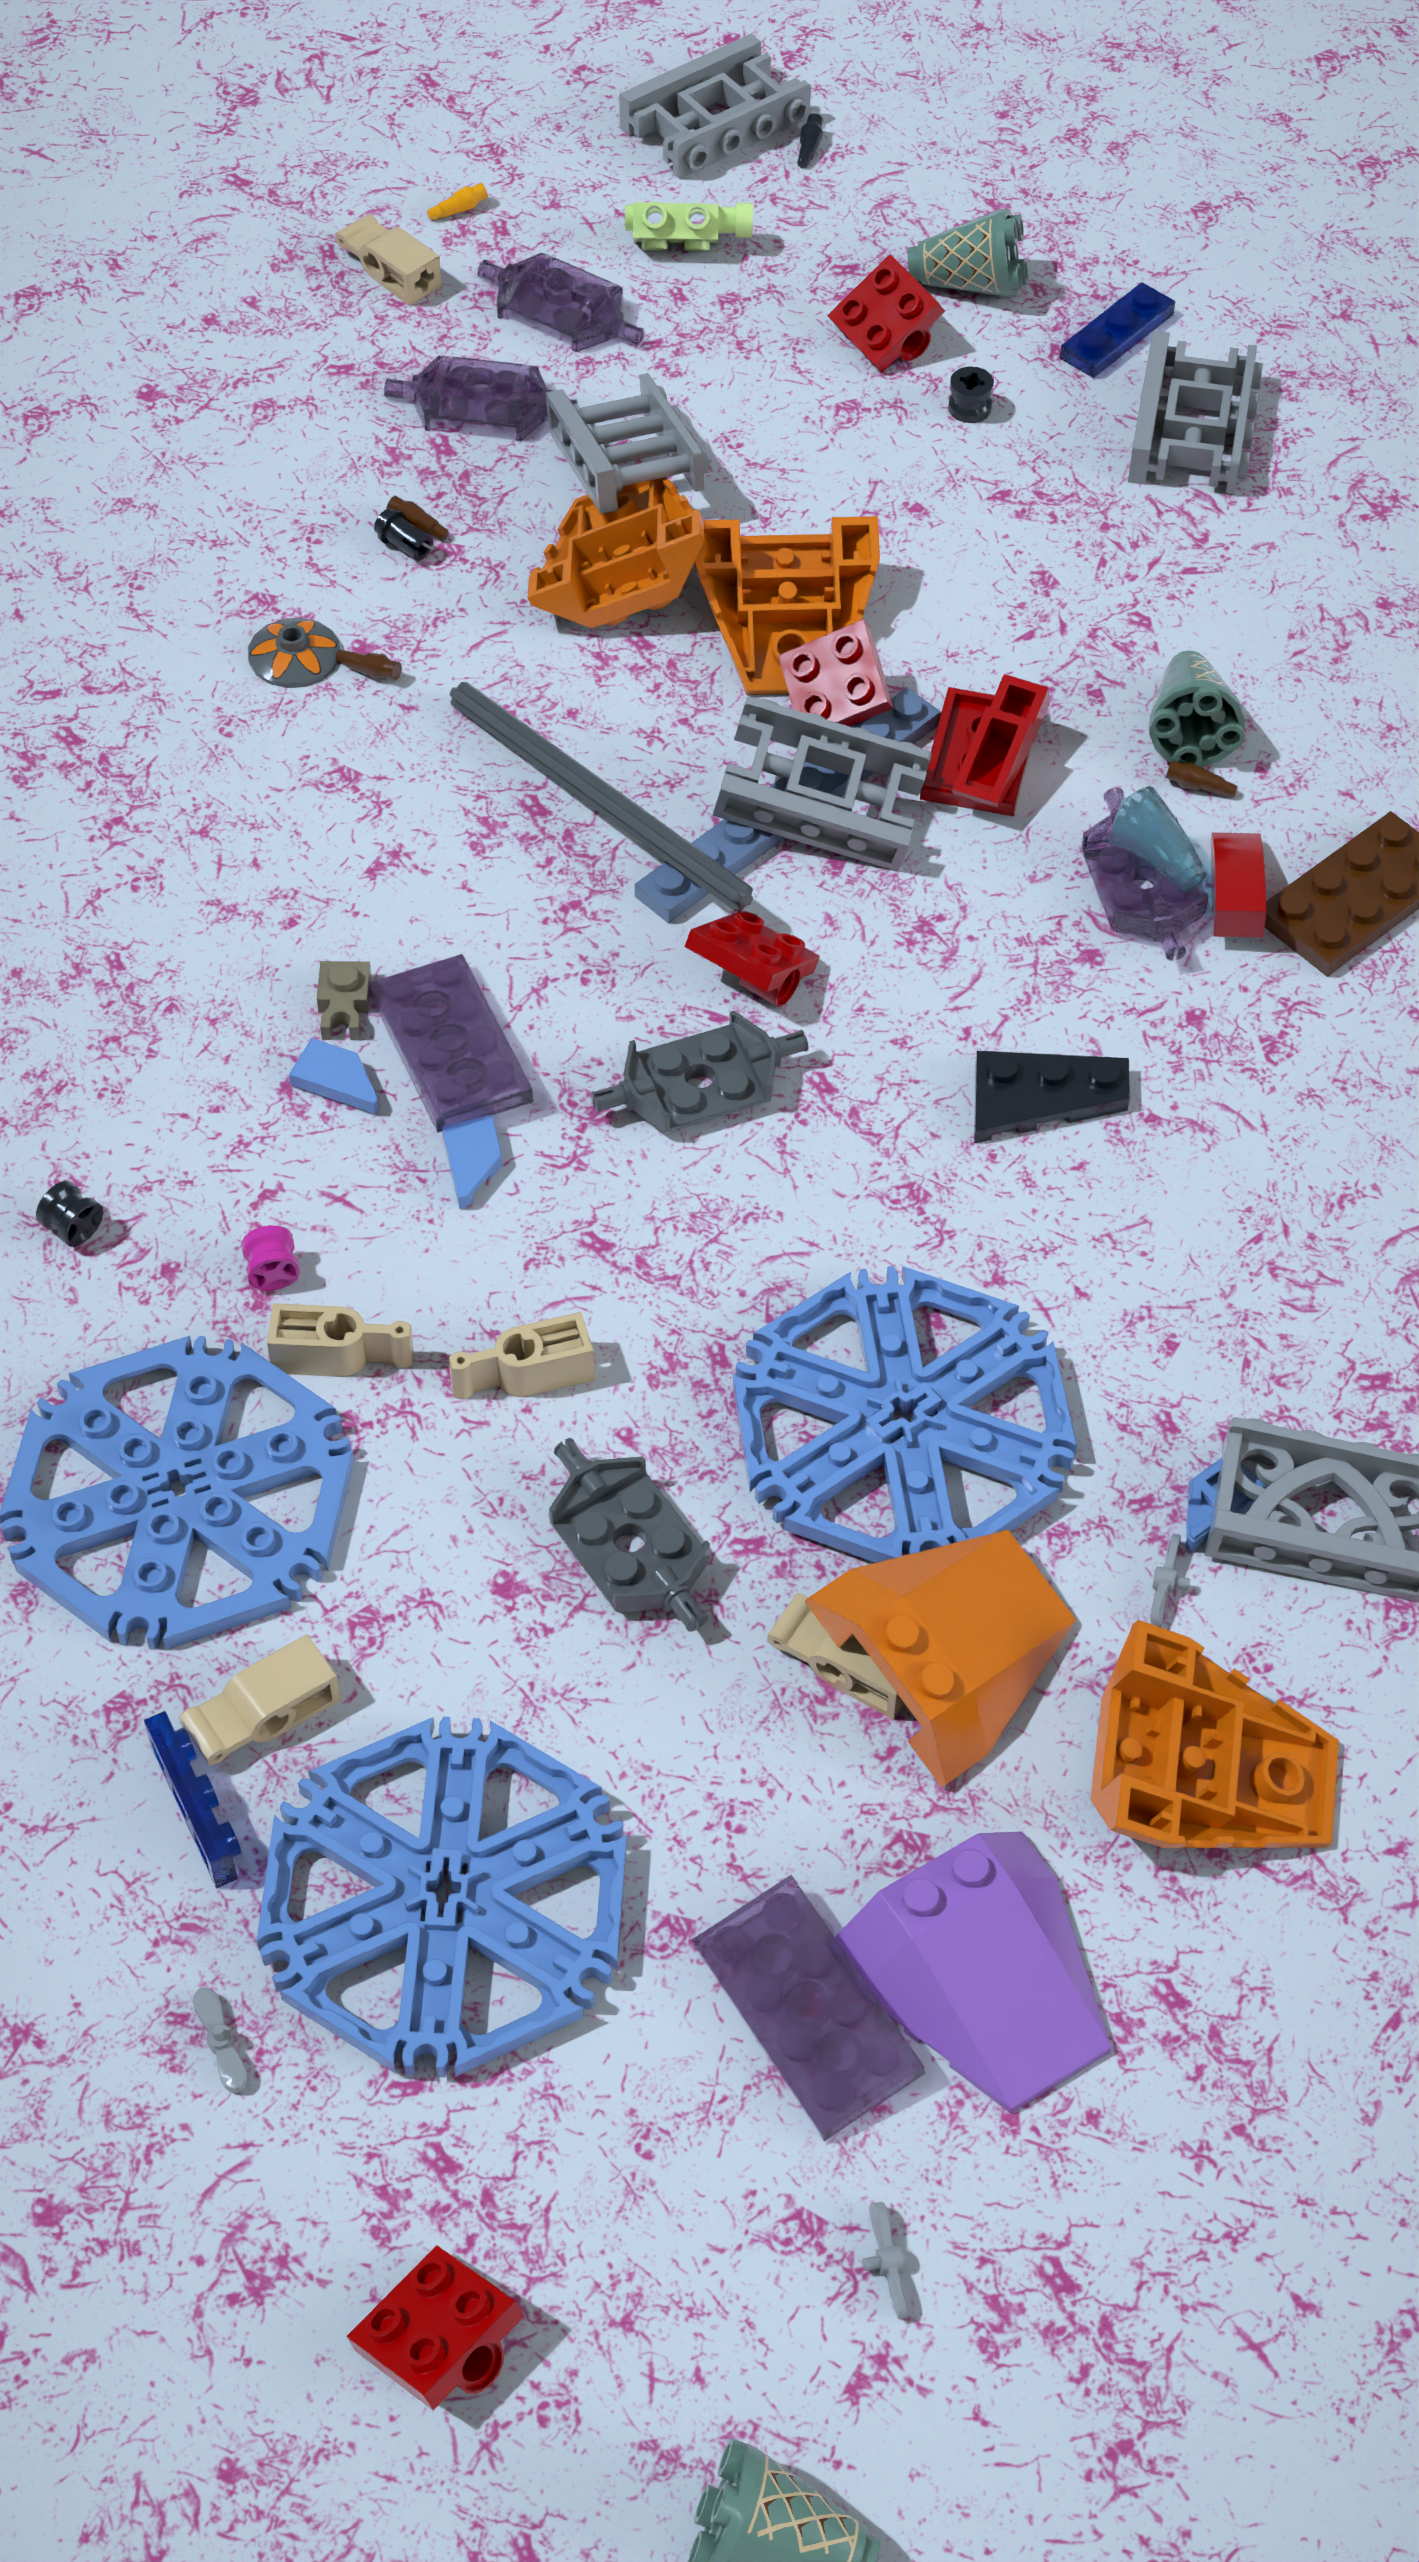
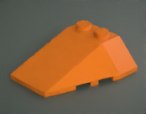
[527,477,704,629]
[694,516,880,695]
[805,1530,1076,1788]
[1090,1620,1339,1848]

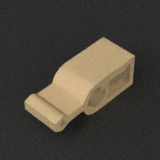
[335,214,442,306]
[267,1303,414,1377]
[449,1312,595,1399]
[767,1593,905,1720]
[179,1634,341,1766]

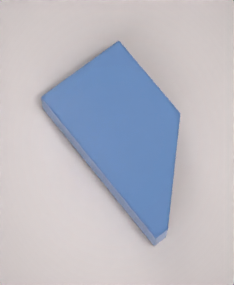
[289,1038,379,1114]
[441,1114,502,1209]
[1185,1458,1267,1553]

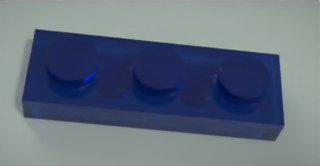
[1060,282,1176,379]
[144,1711,242,1889]

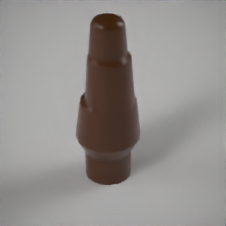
[386,495,449,541]
[336,649,402,680]
[1165,760,1238,798]

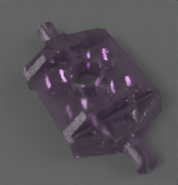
[477,253,645,352]
[384,355,578,442]
[1081,787,1209,961]

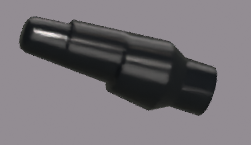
[797,114,824,168]

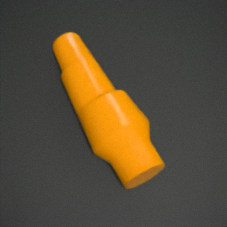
[427,183,488,221]

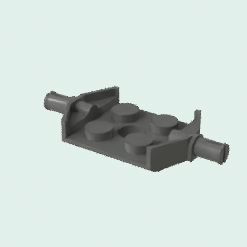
[590,1011,809,1133]
[549,1438,710,1632]

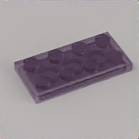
[368,954,534,1133]
[692,1875,926,2141]

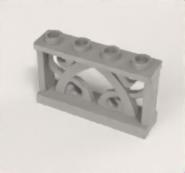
[1205,1417,1419,1602]

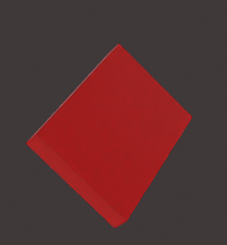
[920,687,1031,817]

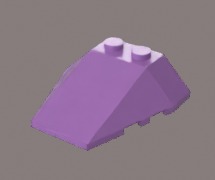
[826,1831,1112,2113]

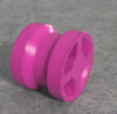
[241,1225,300,1291]

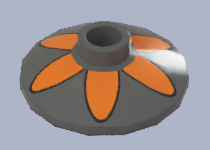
[248,618,340,688]

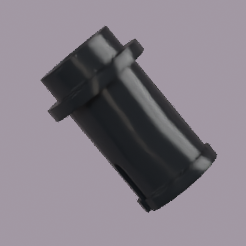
[374,509,433,561]

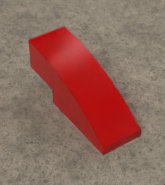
[952,674,1050,808]
[1211,832,1266,938]

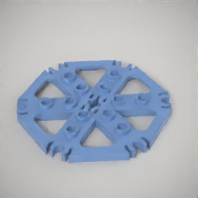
[733,1266,1077,1563]
[0,1336,354,1650]
[257,1716,627,2078]

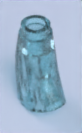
[1109,786,1206,892]

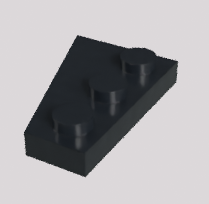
[974,1051,1130,1143]

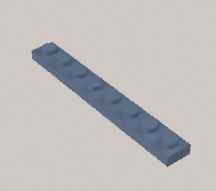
[635,687,941,924]

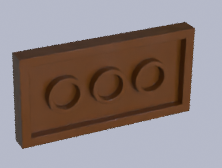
[1265,811,1419,977]

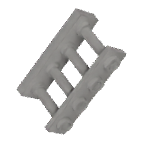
[546,373,709,514]

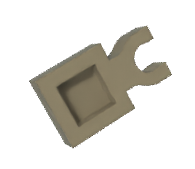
[317,961,372,1040]

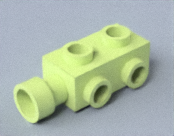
[625,202,753,251]

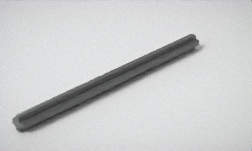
[450,682,753,911]

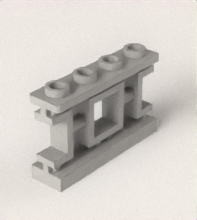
[619,34,811,178]
[1128,330,1263,495]
[713,697,932,872]

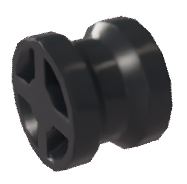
[948,366,994,423]
[36,1180,104,1247]

